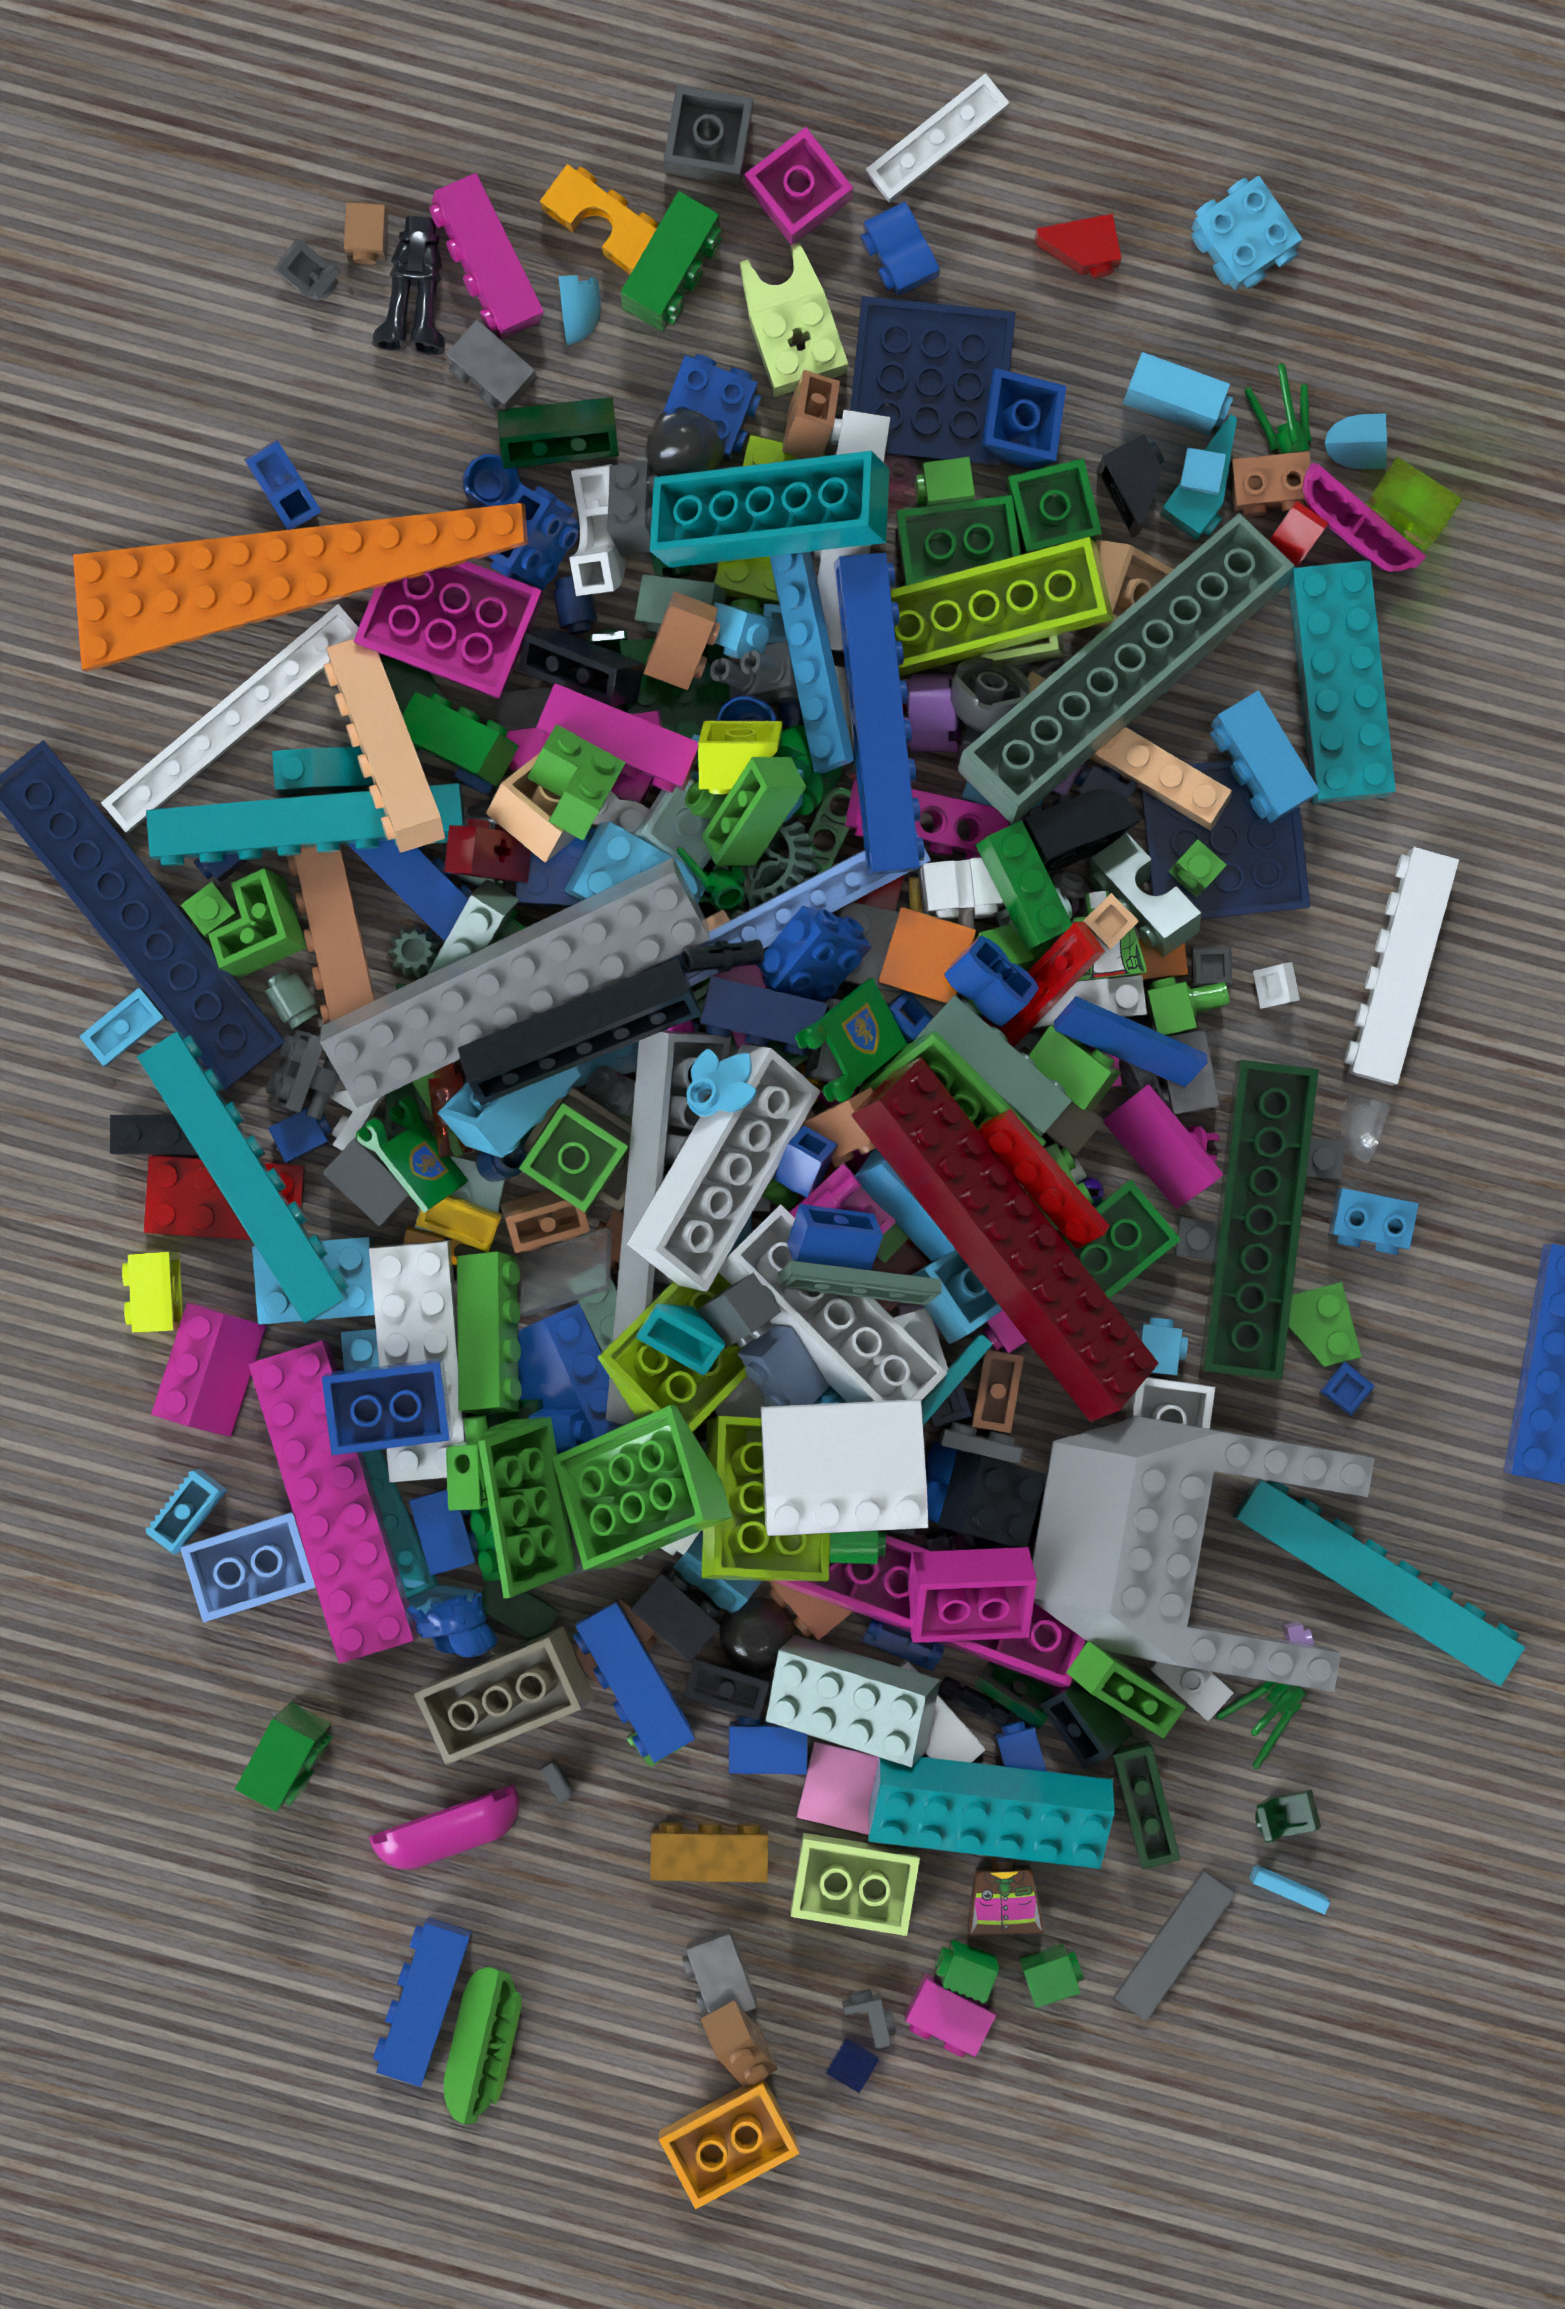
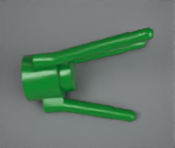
[1244,363,1312,454]
[676,847,746,909]
[1216,1681,1306,1769]

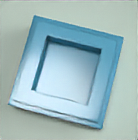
[1180,448,1226,495]

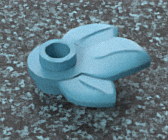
[687,1049,757,1117]

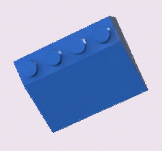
[518,1304,624,1440]

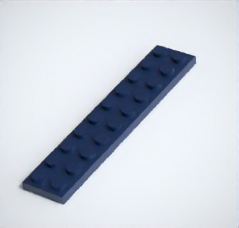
[0,740,284,1091]

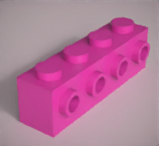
[429,173,544,340]
[536,683,698,793]

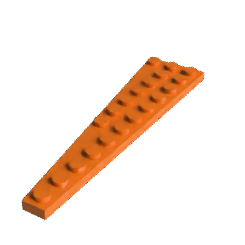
[73,503,528,672]

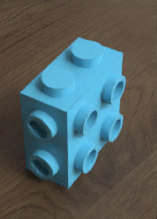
[1191,176,1302,291]

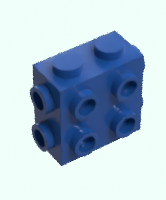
[657,354,762,463]
[488,484,580,591]
[757,906,872,1001]

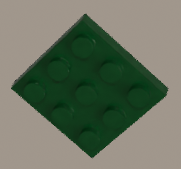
[617,639,730,739]

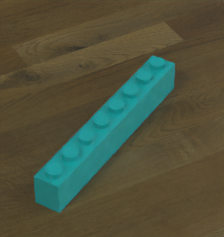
[146,783,465,866]
[137,1031,349,1324]
[1232,1478,1526,1687]

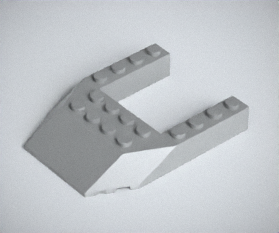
[1032,1416,1375,1692]

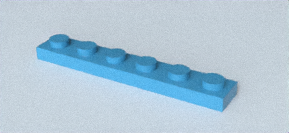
[770,552,854,774]

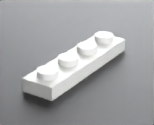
[865,73,1010,203]

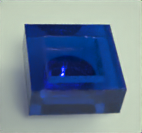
[826,2037,879,2093]

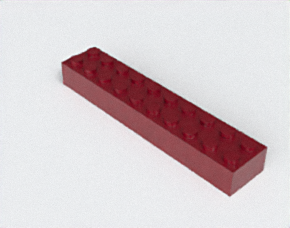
[851,1057,1159,1422]

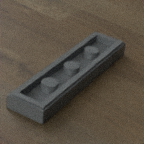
[1113,1869,1236,2021]

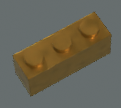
[650,1822,768,1883]

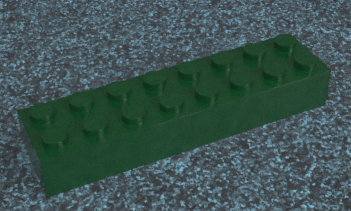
[1199,1060,1319,1380]

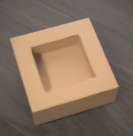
[1082,893,1139,950]

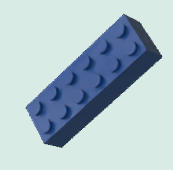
[1503,1244,1565,1484]

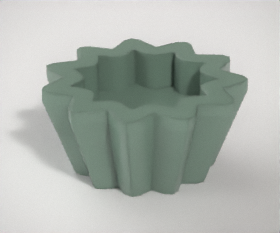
[387,924,442,979]

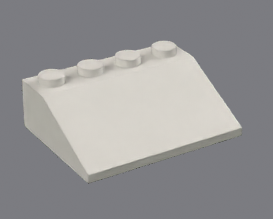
[761,1399,928,1536]

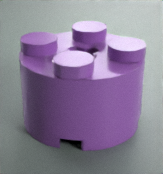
[903,674,961,752]

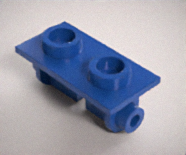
[862,1619,945,1671]

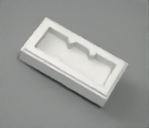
[1150,1661,1234,1721]

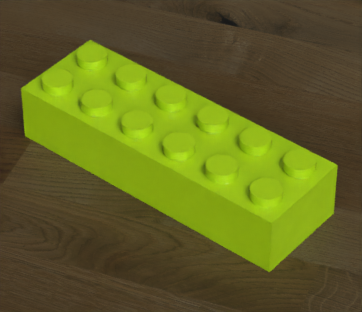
[890,537,1114,677]

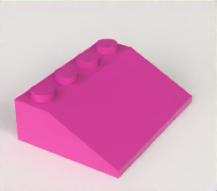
[353,561,543,699]

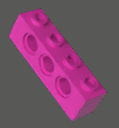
[845,780,1009,860]

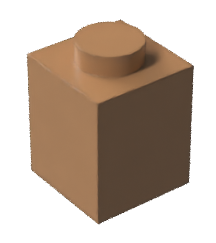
[344,203,388,265]

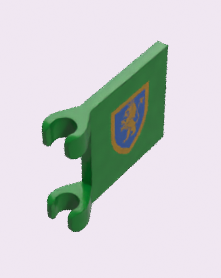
[795,978,907,1102]
[356,1097,469,1213]

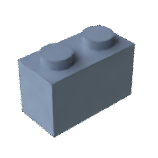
[738,1324,829,1407]

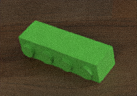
[457,1252,521,1415]

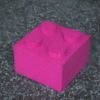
[744,127,853,245]

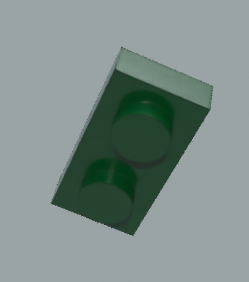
[974,1661,1053,1729]

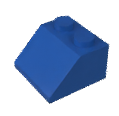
[982,368,1066,470]

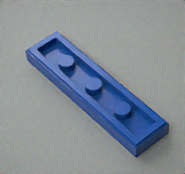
[1054,996,1208,1087]

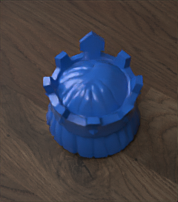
[406,1592,498,1658]

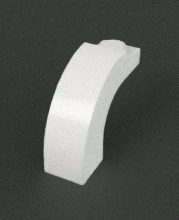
[569,464,626,596]
[1031,975,1147,1030]

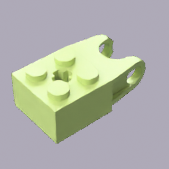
[740,243,848,398]

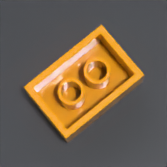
[659,2080,800,2210]

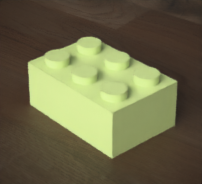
[791,1833,920,1936]

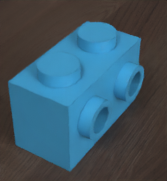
[1328,1188,1419,1255]

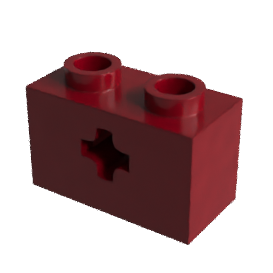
[444,819,531,883]

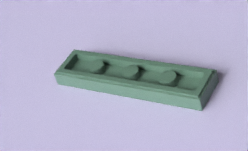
[778,1261,941,1305]

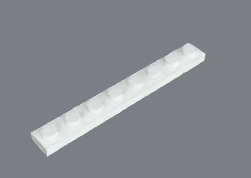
[101,604,359,834]

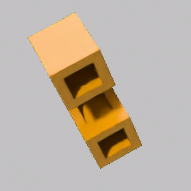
[540,164,659,275]

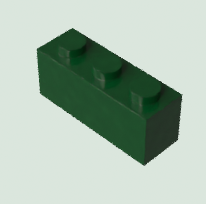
[497,397,619,469]
[1111,1740,1181,1870]

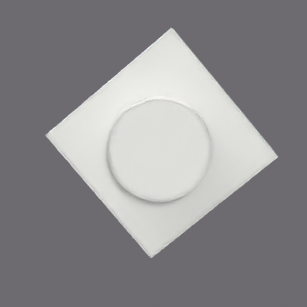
[1253,962,1300,1009]

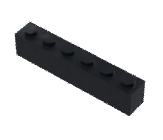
[457,958,701,1105]

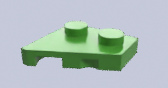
[1288,1282,1362,1367]

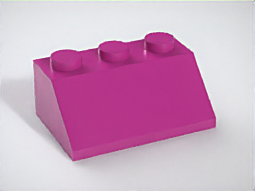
[151,1302,267,1437]
[908,1547,1037,1643]

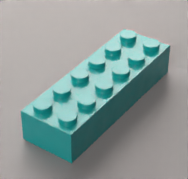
[650,451,890,568]
[1288,560,1396,805]
[868,1757,1115,1869]

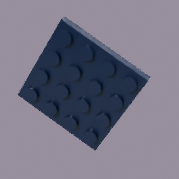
[850,296,1016,468]
[1141,760,1310,920]

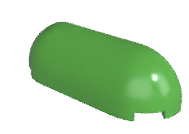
[444,1967,522,2125]

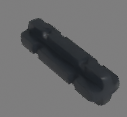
[938,1677,1011,1727]

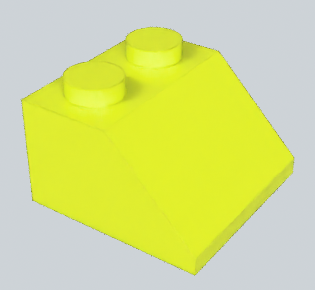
[698,721,782,794]
[122,1252,183,1333]

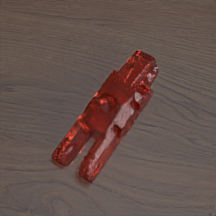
[428,1062,473,1158]

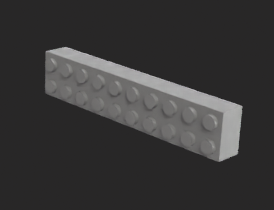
[320,858,710,1108]
[606,1030,731,1425]

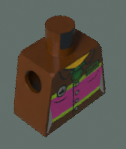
[967,1856,1044,1935]

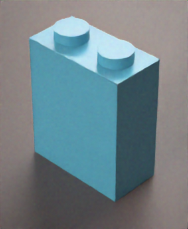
[1122,352,1233,436]

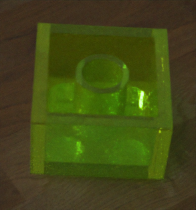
[1365,456,1463,551]

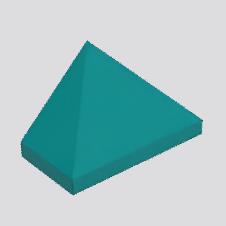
[636,1304,725,1376]

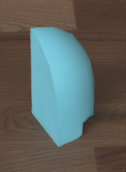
[559,275,601,346]
[1325,414,1387,469]

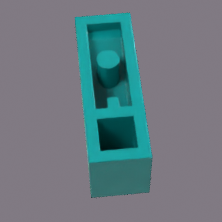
[1159,414,1237,541]
[272,747,374,795]

